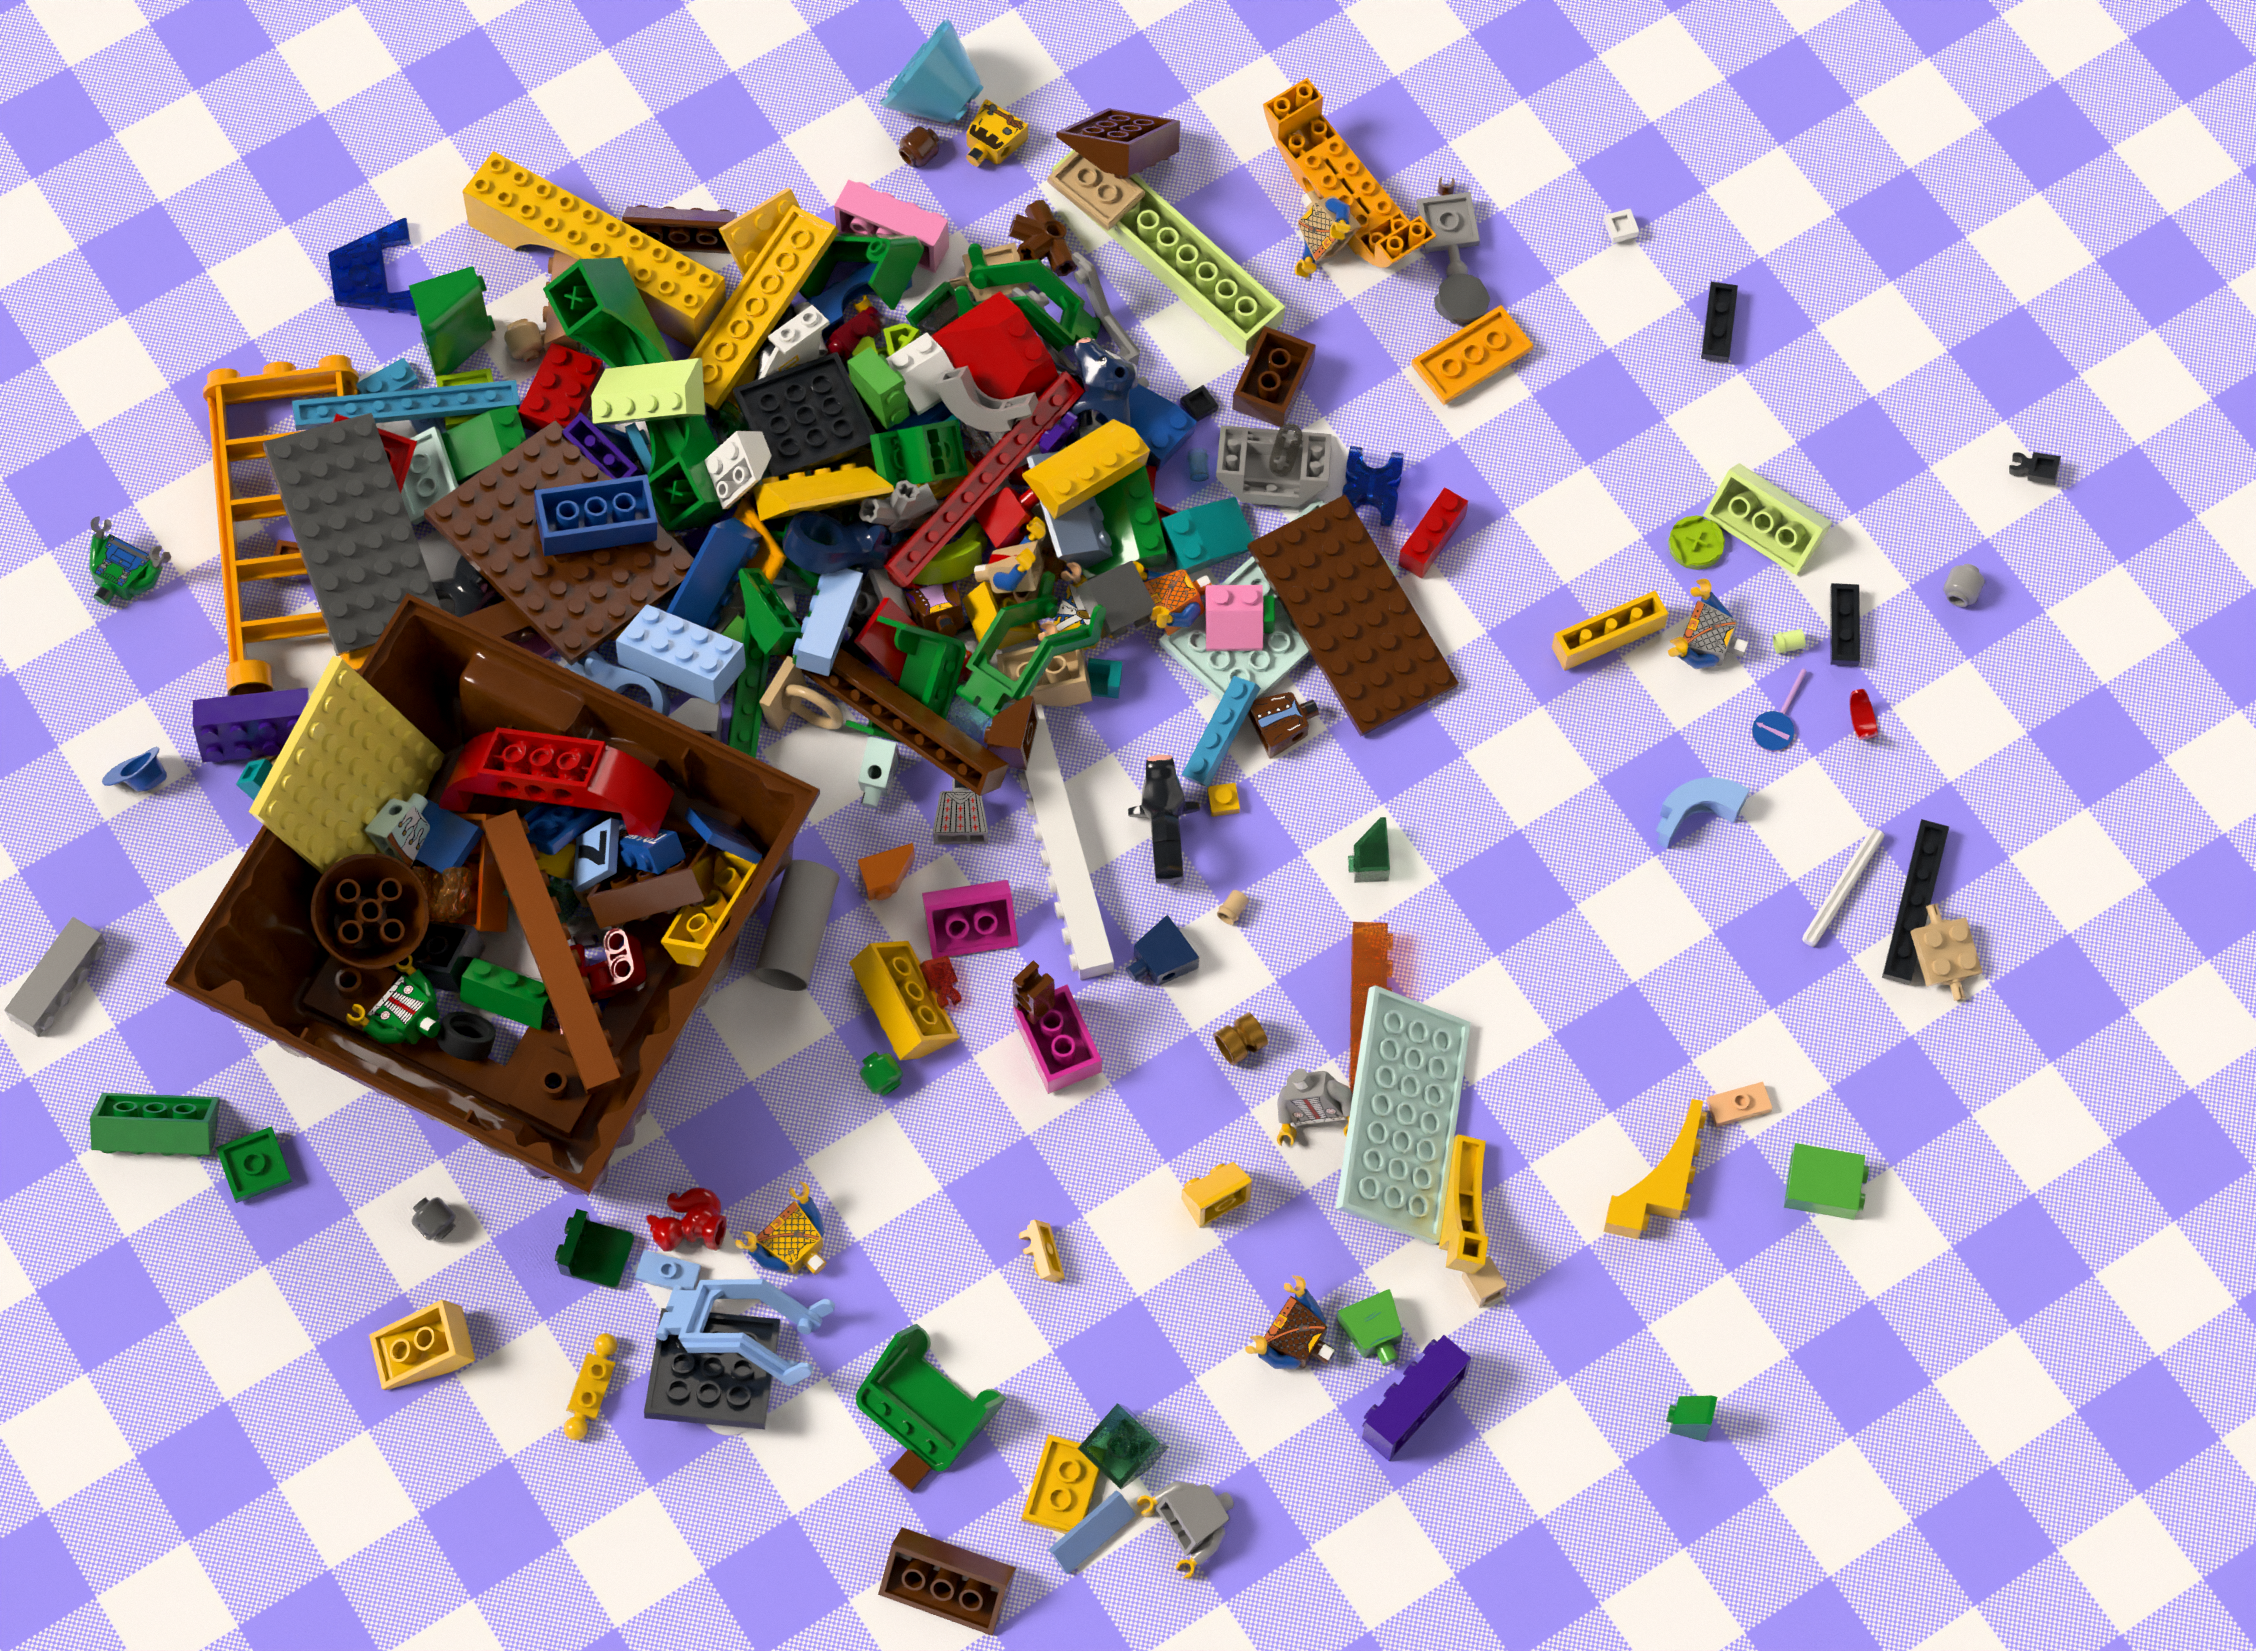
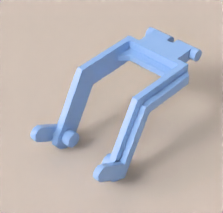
[656,1279,835,1386]

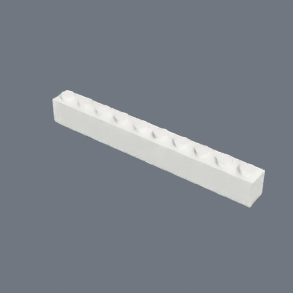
[1018,704,1114,980]

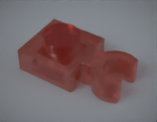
[919,955,962,1009]

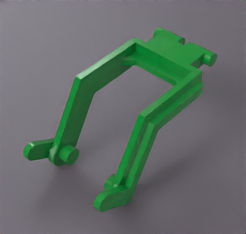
[955,243,1101,352]
[956,571,1106,719]

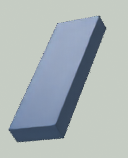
[1048,1490,1136,1574]

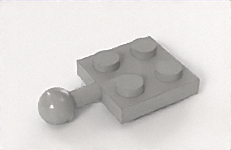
[1416,192,1480,277]

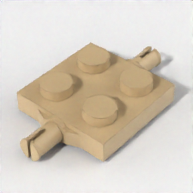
[949,242,1029,302]
[1910,903,1983,1001]

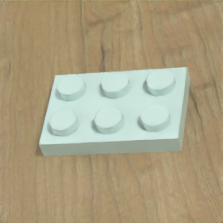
[401,427,458,525]

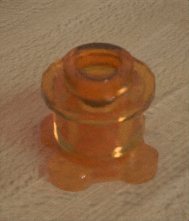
[1042,547,1067,582]

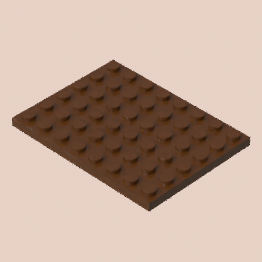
[424,420,694,666]

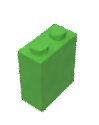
[1784,1143,1869,1220]

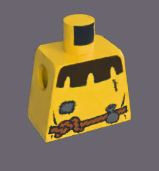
[966,99,1028,167]

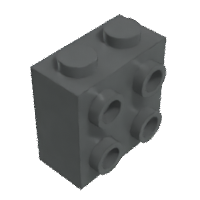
[1076,560,1156,639]

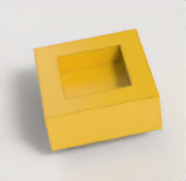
[1207,783,1240,817]

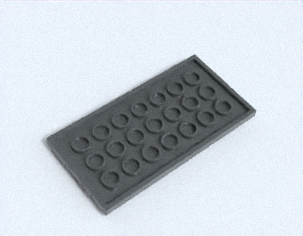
[263,413,441,656]

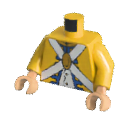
[1038,562,1117,650]

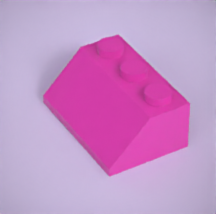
[922,880,1018,959]

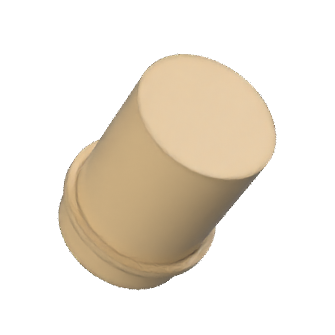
[1217,890,1249,925]

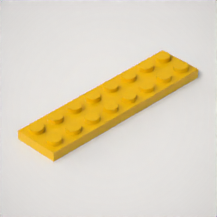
[688,205,839,410]

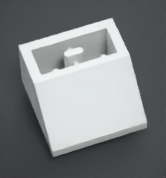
[704,431,771,509]

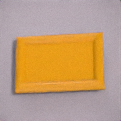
[732,498,787,590]

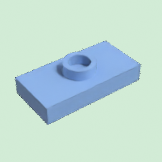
[635,1250,701,1290]

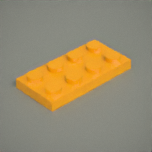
[1411,305,1534,406]

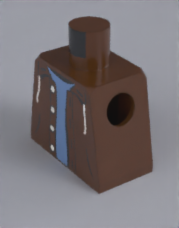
[1247,692,1319,759]

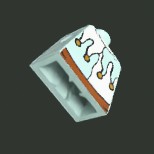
[858,736,901,809]
[364,793,430,868]

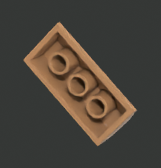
[540,249,581,353]

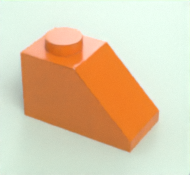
[857,843,915,901]

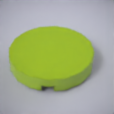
[1668,515,1725,570]

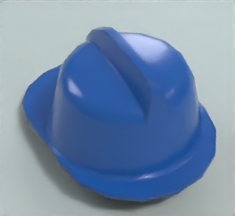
[102,746,167,792]

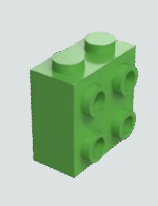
[847,347,910,430]

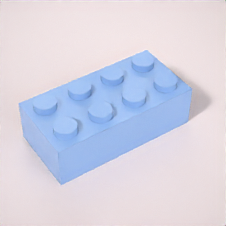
[616,605,746,704]

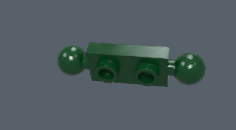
[706,401,749,441]

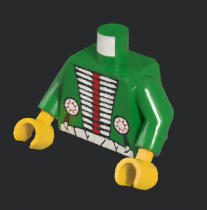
[346,955,441,1045]

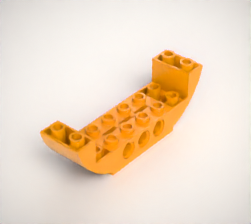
[1263,78,1437,268]

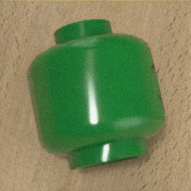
[859,1051,903,1097]

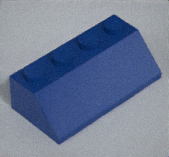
[666,517,762,630]

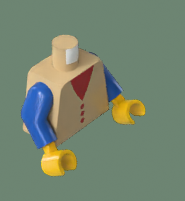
[974,517,1046,593]

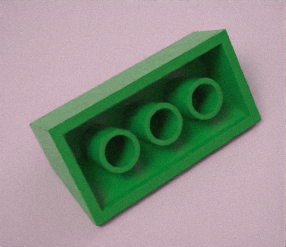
[90,1093,220,1157]

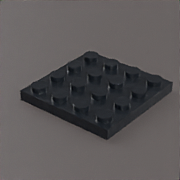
[733,352,876,481]
[644,1308,781,1430]

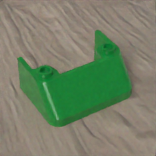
[799,233,924,310]
[845,615,966,743]

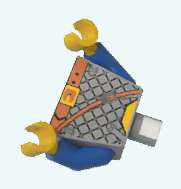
[1668,579,1749,669]

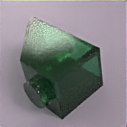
[1347,817,1390,883]

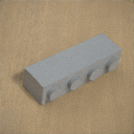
[4,917,106,1037]

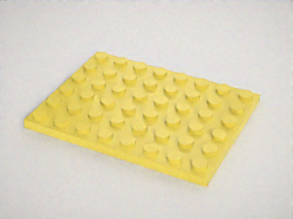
[249,656,445,874]

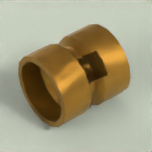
[1213,1012,1268,1065]

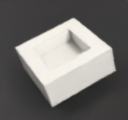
[1604,209,1639,243]

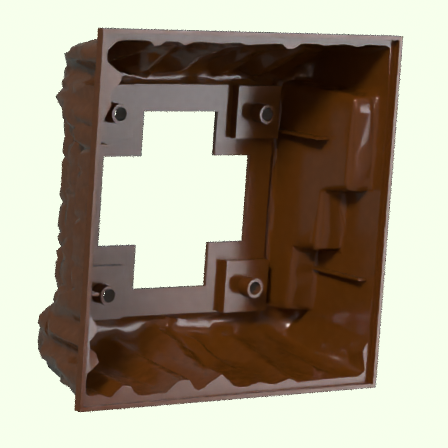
[165,593,820,1196]

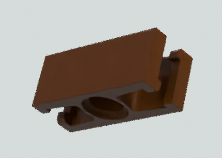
[1012,960,1055,1025]

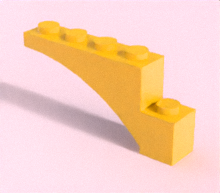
[1603,1099,1707,1239]
[1439,1134,1489,1274]

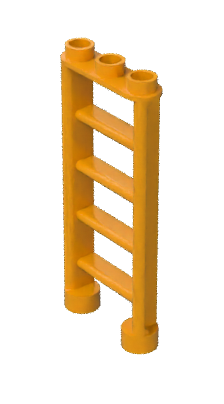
[203,355,374,696]

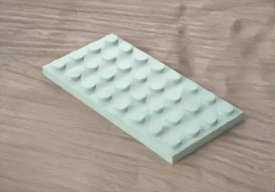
[1159,498,1398,701]
[1336,985,1471,1244]

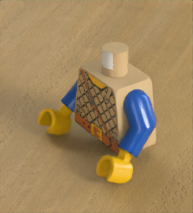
[1295,190,1361,278]

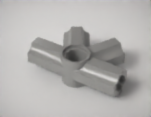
[859,480,939,533]

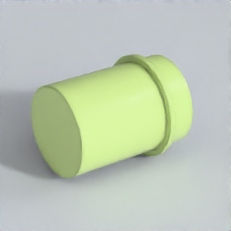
[1773,629,1806,654]

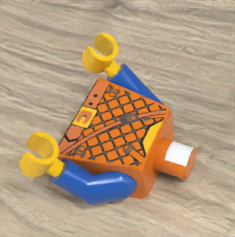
[1133,561,1212,636]

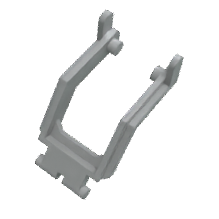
[1012,252,1149,387]

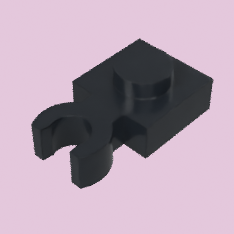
[2009,452,2061,485]

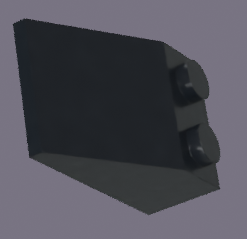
[388,918,486,993]

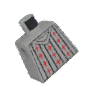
[933,779,988,844]

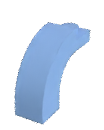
[1656,777,1750,848]

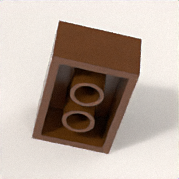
[1232,326,1316,429]

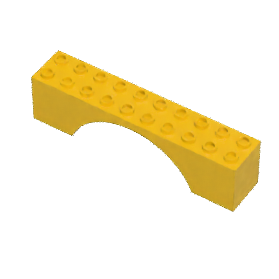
[462,151,727,350]

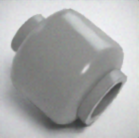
[1943,564,1985,607]

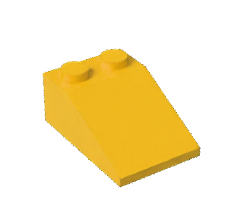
[369,1299,476,1390]

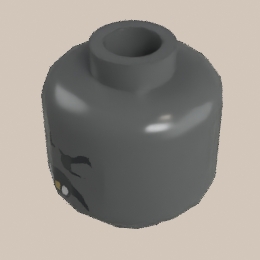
[412,1197,456,1242]

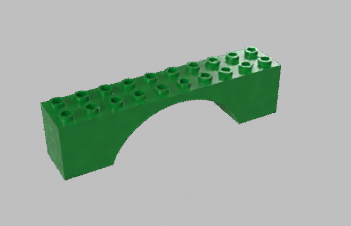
[543,258,745,531]

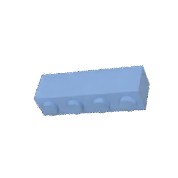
[793,568,863,676]

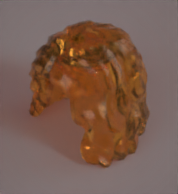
[412,866,473,922]

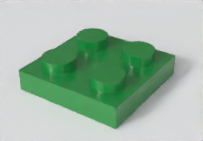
[215,1126,292,1203]

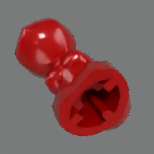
[646,1187,727,1252]

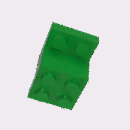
[870,419,968,489]

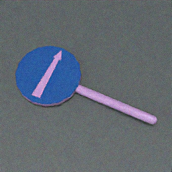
[1752,669,1807,752]

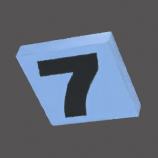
[573,818,620,892]

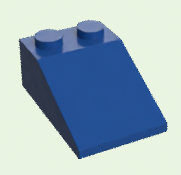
[1095,383,1197,472]

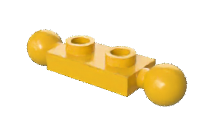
[564,1333,618,1441]

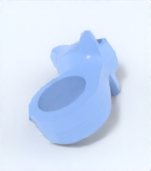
[564,650,671,716]

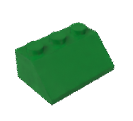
[460,958,553,1030]

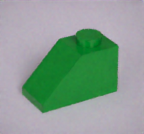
[1666,1395,1718,1442]

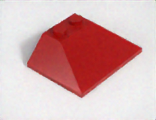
[931,291,1059,400]

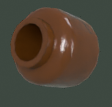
[899,126,939,167]

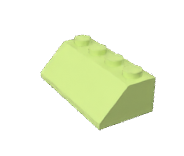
[591,358,705,425]
[1703,463,1833,575]

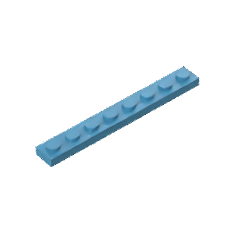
[292,380,520,431]

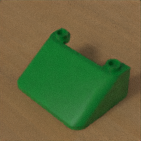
[856,1323,1007,1471]

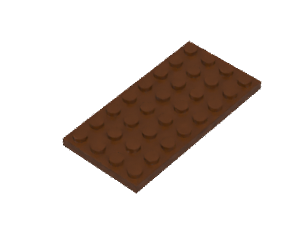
[1247,495,1459,737]

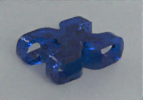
[1342,446,1404,528]

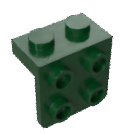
[555,1209,634,1289]

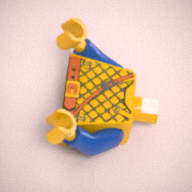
[735,1181,827,1275]

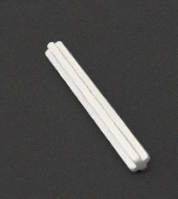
[1802,828,1884,947]

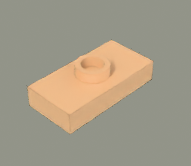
[1706,1082,1772,1127]

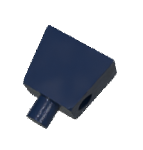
[1126,915,1199,986]

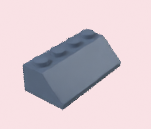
[1027,451,1113,570]

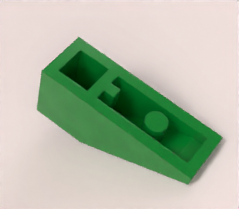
[738,568,802,655]

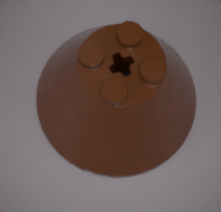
[311,853,429,970]

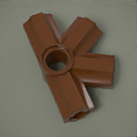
[1008,200,1077,277]

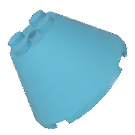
[879,18,984,124]

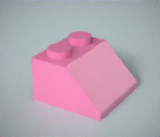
[1205,585,1263,651]

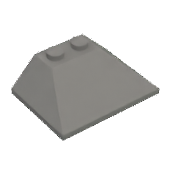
[1216,425,1332,507]

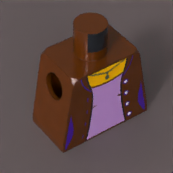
[905,581,965,637]

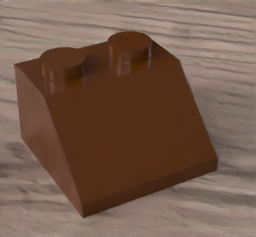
[984,695,1039,770]

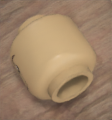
[504,319,544,362]

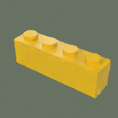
[1552,590,1668,671]

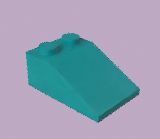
[1160,497,1254,575]

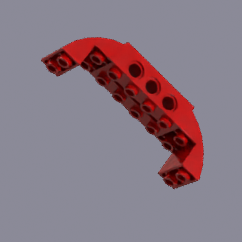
[439,727,674,838]

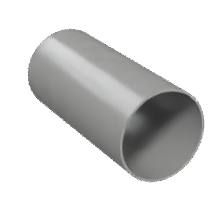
[755,860,840,991]

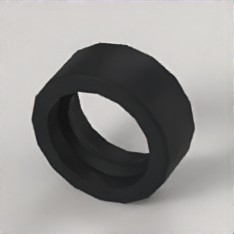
[437,1011,496,1061]

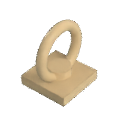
[759,656,844,733]

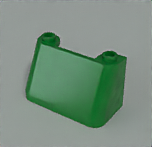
[408,266,496,378]

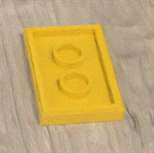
[1021,1434,1106,1534]

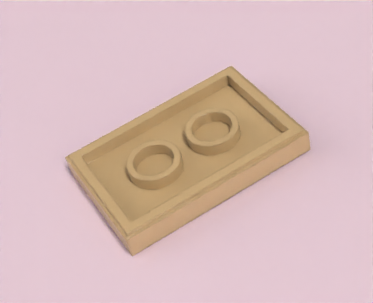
[1047,151,1145,231]

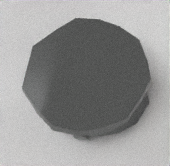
[1434,274,1490,324]

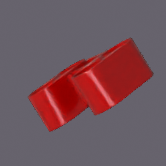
[585,928,646,1003]

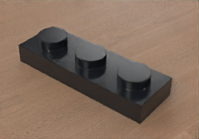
[1701,281,1738,363]
[1830,583,1860,666]

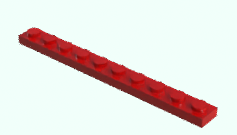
[884,371,1085,587]

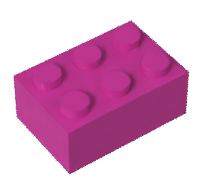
[1013,985,1102,1094]

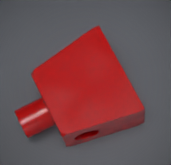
[973,487,1040,549]

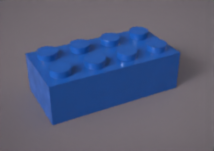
[534,475,658,556]

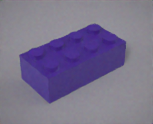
[193,688,310,763]
[1362,1335,1471,1461]

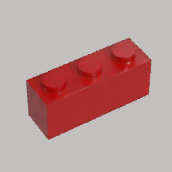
[1398,487,1468,579]

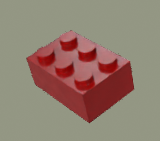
[518,343,605,432]

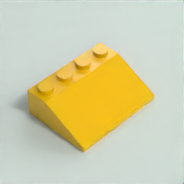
[753,463,894,521]

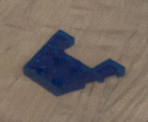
[328,218,418,316]

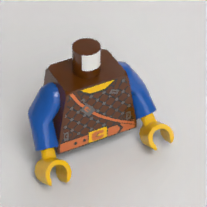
[1245,1275,1336,1369]

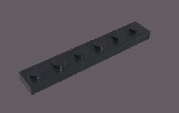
[1882,819,1949,985]

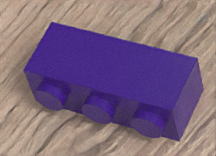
[562,412,645,479]

